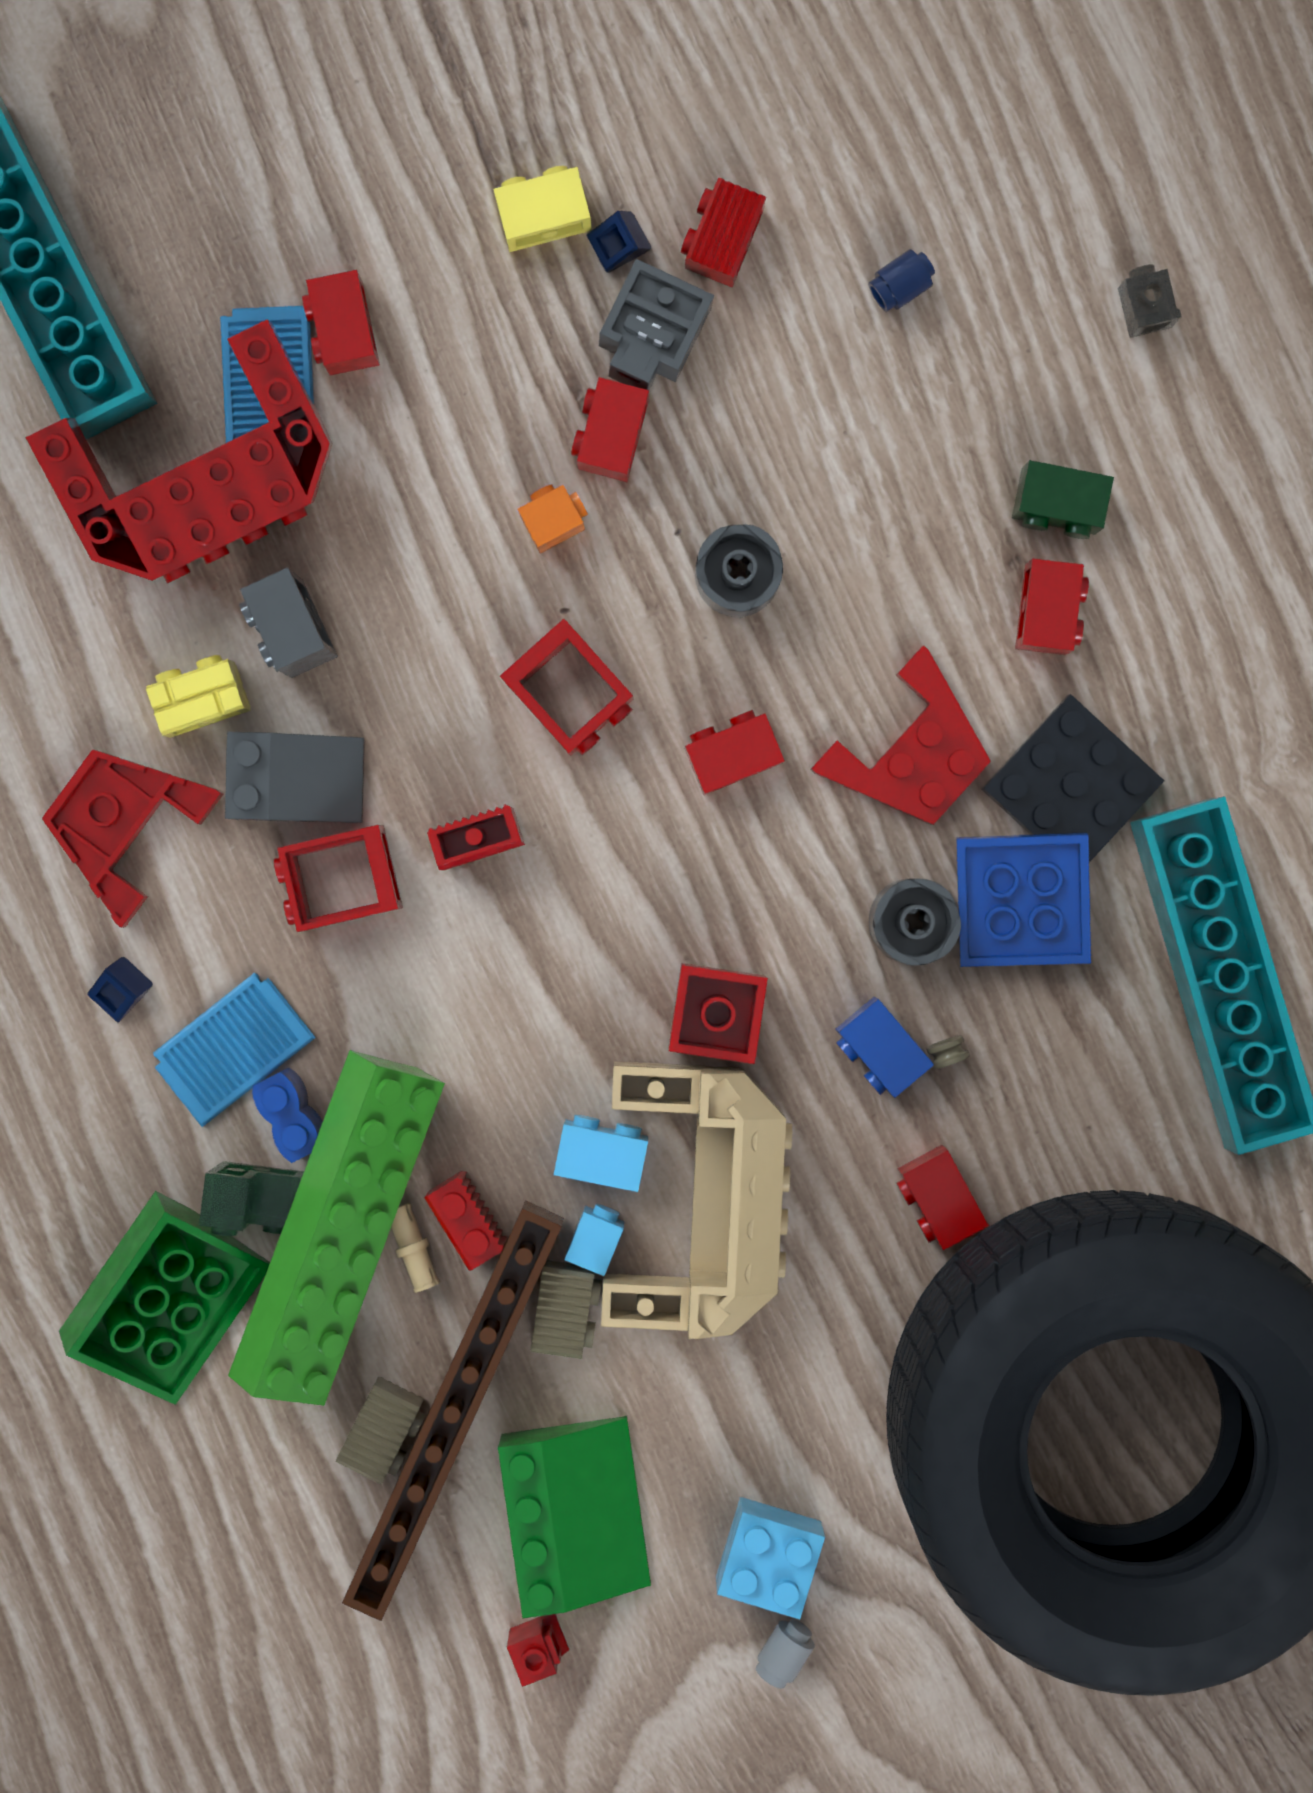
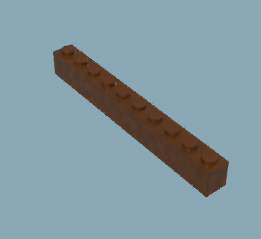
[342,1200,564,1621]

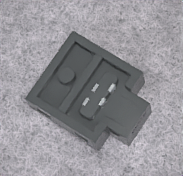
[599,259,714,390]

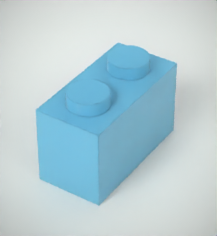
[554,1115,648,1192]

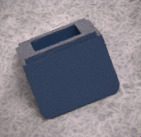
[586,211,651,273]
[87,957,153,1023]

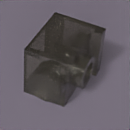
[1118,264,1182,338]

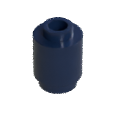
[868,249,935,312]

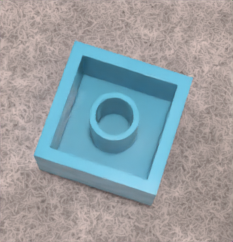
[716,1497,825,1620]

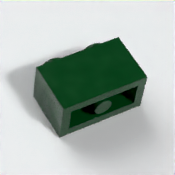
[1012,460,1114,539]

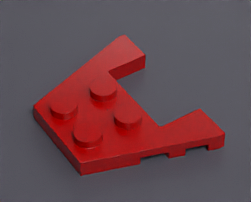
[810,645,991,825]
[42,749,224,928]

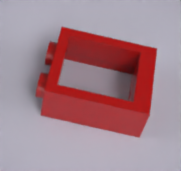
[500,619,634,756]
[274,825,403,932]

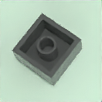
[239,567,338,678]

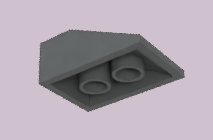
[225,732,365,823]

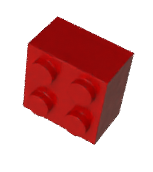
[668,963,768,1064]

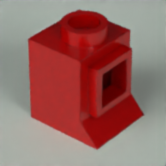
[507,1614,569,1687]

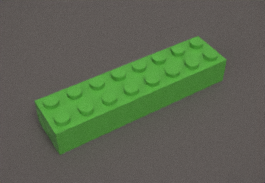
[228,1050,445,1406]

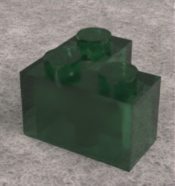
[199,1161,304,1236]

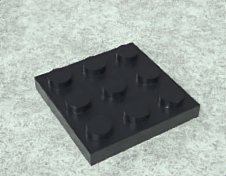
[981,694,1165,863]

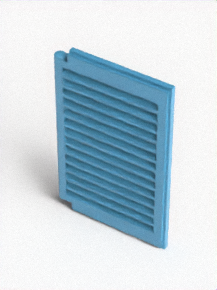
[220,306,314,443]
[153,973,316,1127]

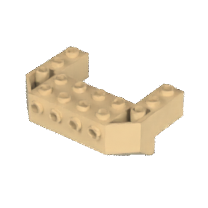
[601,1061,792,1339]

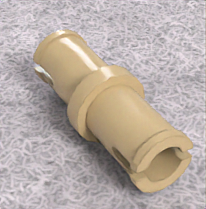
[391,1202,441,1293]

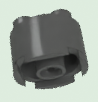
[695,524,783,618]
[869,878,961,966]

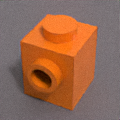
[517,484,588,554]

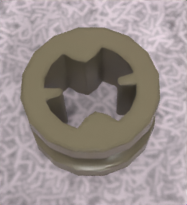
[926,1035,970,1069]

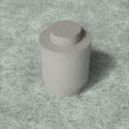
[756,1619,815,1689]

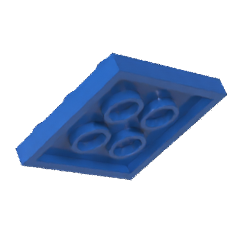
[956,833,1091,967]

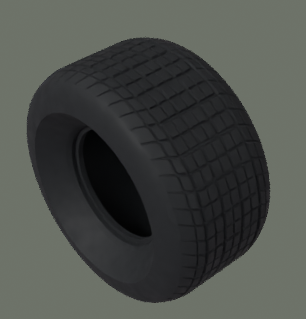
[886,1190,1313,1696]

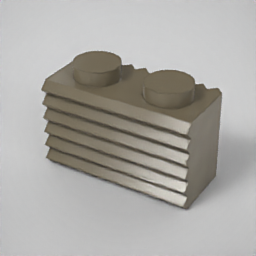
[531,1260,602,1359]
[335,1377,426,1485]

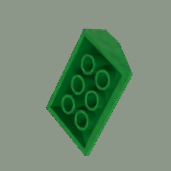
[59,1191,270,1405]
[498,1416,651,1619]

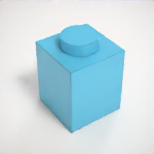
[564,1204,624,1276]

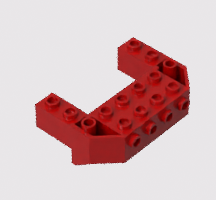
[25,319,333,584]

